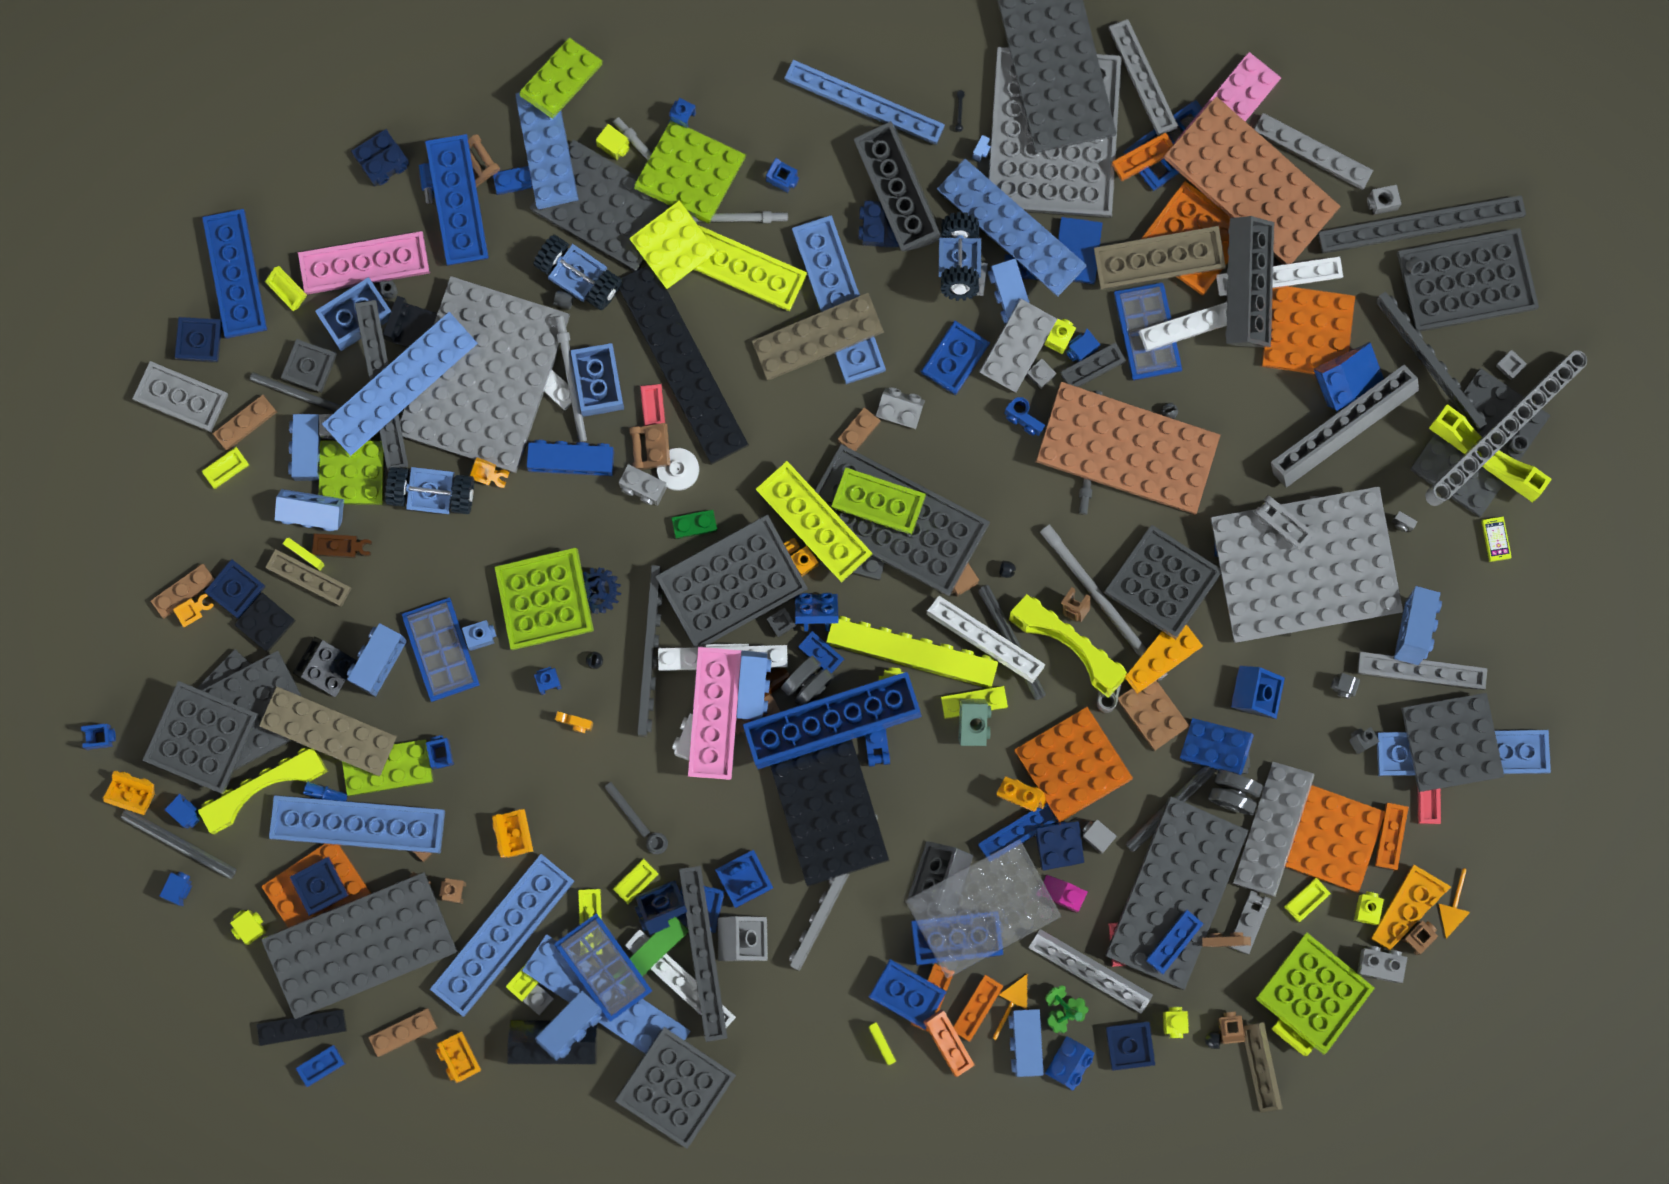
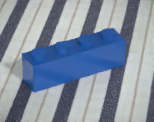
[527,440,614,476]

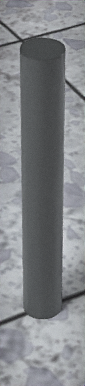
[605,782,650,838]

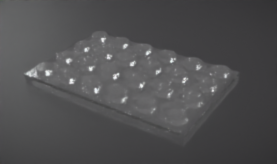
[905,840,1062,979]

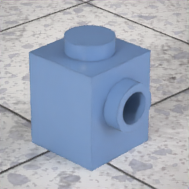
[462,620,497,651]

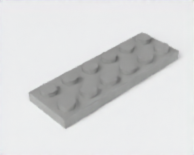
[1233,762,1315,897]

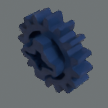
[583,568,621,614]

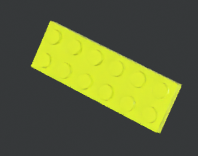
[694,225,807,312]
[756,461,873,583]

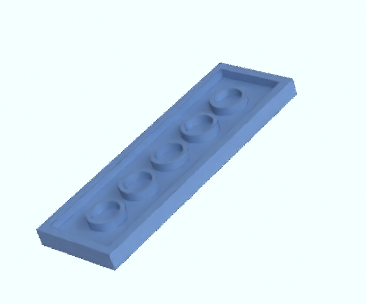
[515,93,579,210]

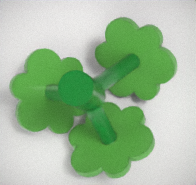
[1045,985,1089,1033]

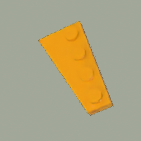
[1125,624,1203,694]
[1370,865,1451,950]

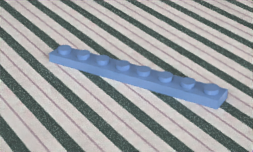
[785,60,945,145]

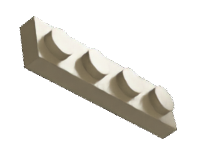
[265,549,352,607]
[1243,1022,1283,1113]

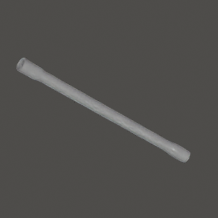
[1040,525,1168,682]

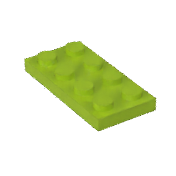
[519,38,603,119]
[831,467,926,535]
[342,739,433,797]

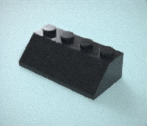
[507,1020,597,1064]

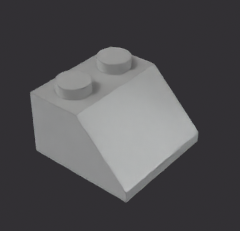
[718,916,768,962]

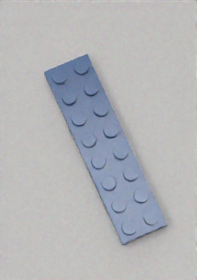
[937,159,1086,297]
[792,215,886,384]
[322,312,478,456]
[1376,730,1551,776]
[269,796,445,854]
[430,854,575,1017]
[522,934,690,1053]

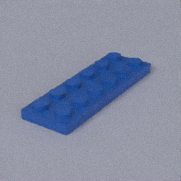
[425,134,489,266]
[202,209,267,339]

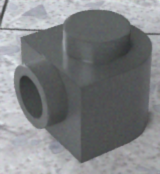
[1330,673,1360,699]
[1349,727,1380,755]

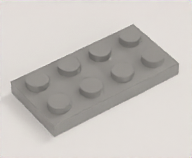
[979,298,1057,392]
[133,361,229,432]

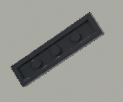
[256,1010,347,1046]

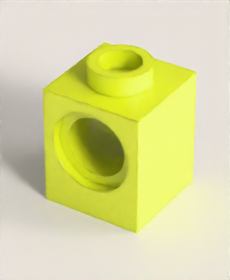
[596,124,630,160]

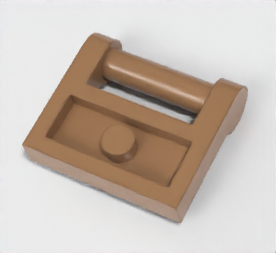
[468,134,500,188]
[629,423,670,470]

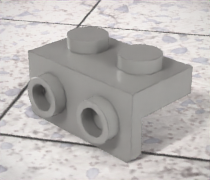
[876,387,925,429]

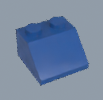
[1231,666,1285,719]

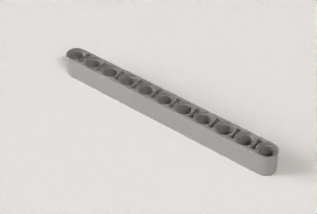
[1425,350,1587,506]

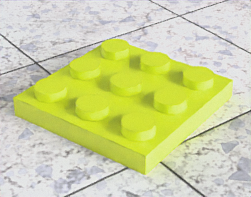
[629,201,718,289]

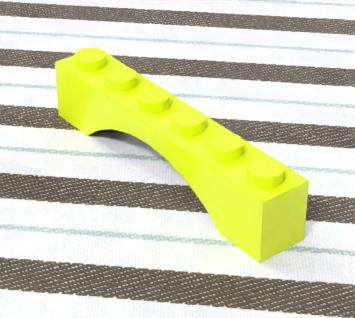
[1429,404,1552,503]
[1009,594,1127,698]
[198,747,328,835]

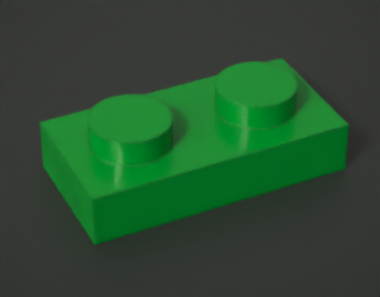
[672,510,717,539]

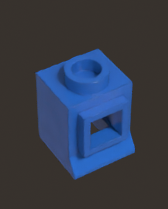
[669,98,696,128]
[766,158,799,193]
[1066,329,1100,363]
[534,667,562,695]
[81,724,116,750]
[426,736,454,770]
[165,794,201,829]
[160,871,192,906]

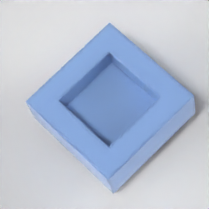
[972,135,991,162]

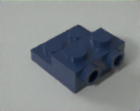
[351,129,410,186]
[859,201,900,247]
[634,880,688,935]

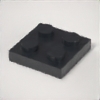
[234,592,296,653]

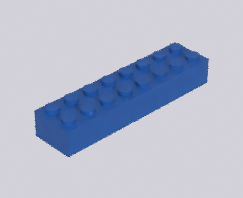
[743,672,922,769]

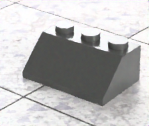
[907,841,973,917]

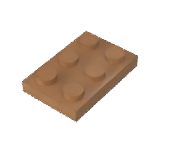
[1118,680,1189,751]

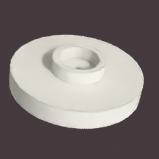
[657,448,699,491]

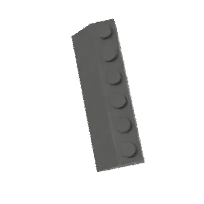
[854,122,942,252]
[1225,216,1274,347]

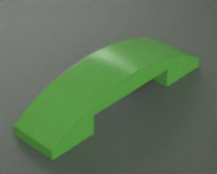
[613,917,689,990]

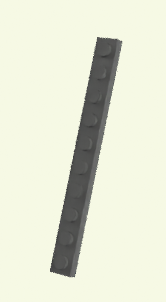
[1318,195,1526,254]

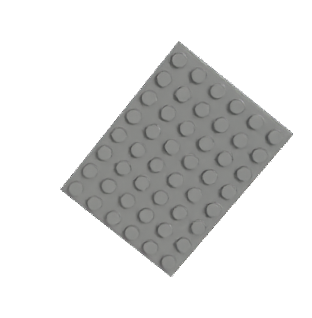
[989,47,1121,218]
[400,276,570,473]
[1211,487,1403,643]

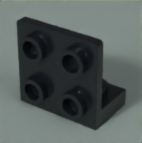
[383,296,438,348]
[293,636,357,697]

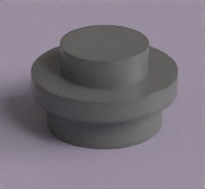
[646,833,668,855]

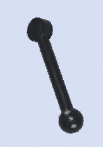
[955,90,965,132]

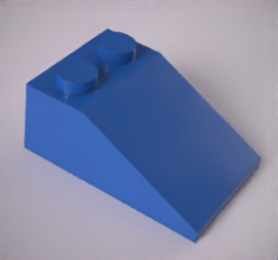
[1313,342,1384,411]

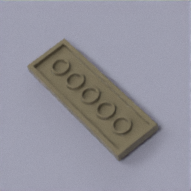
[1094,226,1226,290]
[752,293,884,381]
[259,687,397,777]

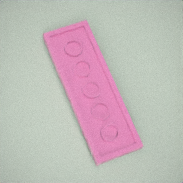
[1173,52,1281,145]
[298,231,430,295]
[688,647,741,780]

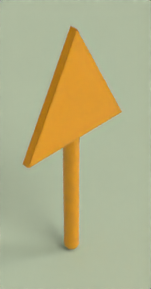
[1438,868,1470,939]
[993,974,1027,1040]

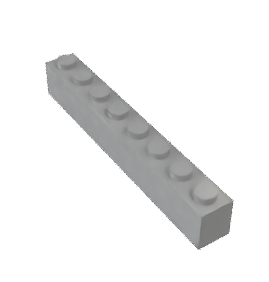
[1271,365,1419,488]

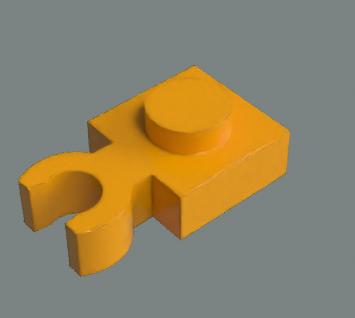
[470,457,509,488]
[172,593,214,627]
[555,711,593,733]

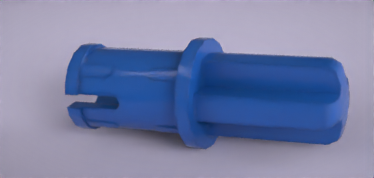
[303,781,347,802]

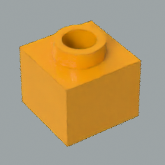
[790,546,819,577]

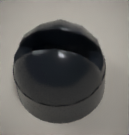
[999,560,1016,578]
[586,652,603,669]
[1205,1031,1220,1049]

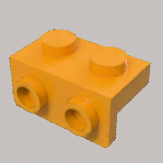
[103,771,155,815]
[996,776,1046,812]
[492,809,533,858]
[436,1031,482,1083]

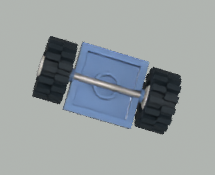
[939,212,981,301]
[533,234,622,311]
[385,467,474,514]

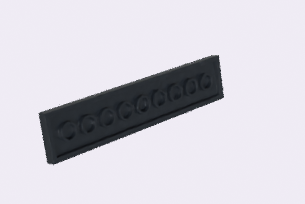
[619,265,749,465]

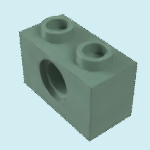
[958,699,991,746]

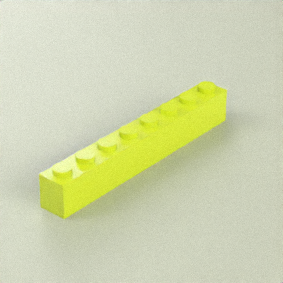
[826,616,998,689]

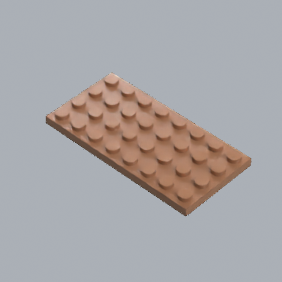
[1163,96,1341,265]
[1036,382,1220,515]

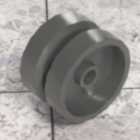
[781,655,835,706]
[1208,770,1263,815]

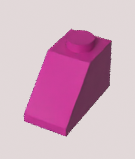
[1038,875,1088,913]

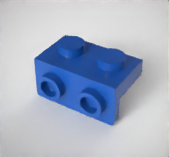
[1045,1036,1095,1090]

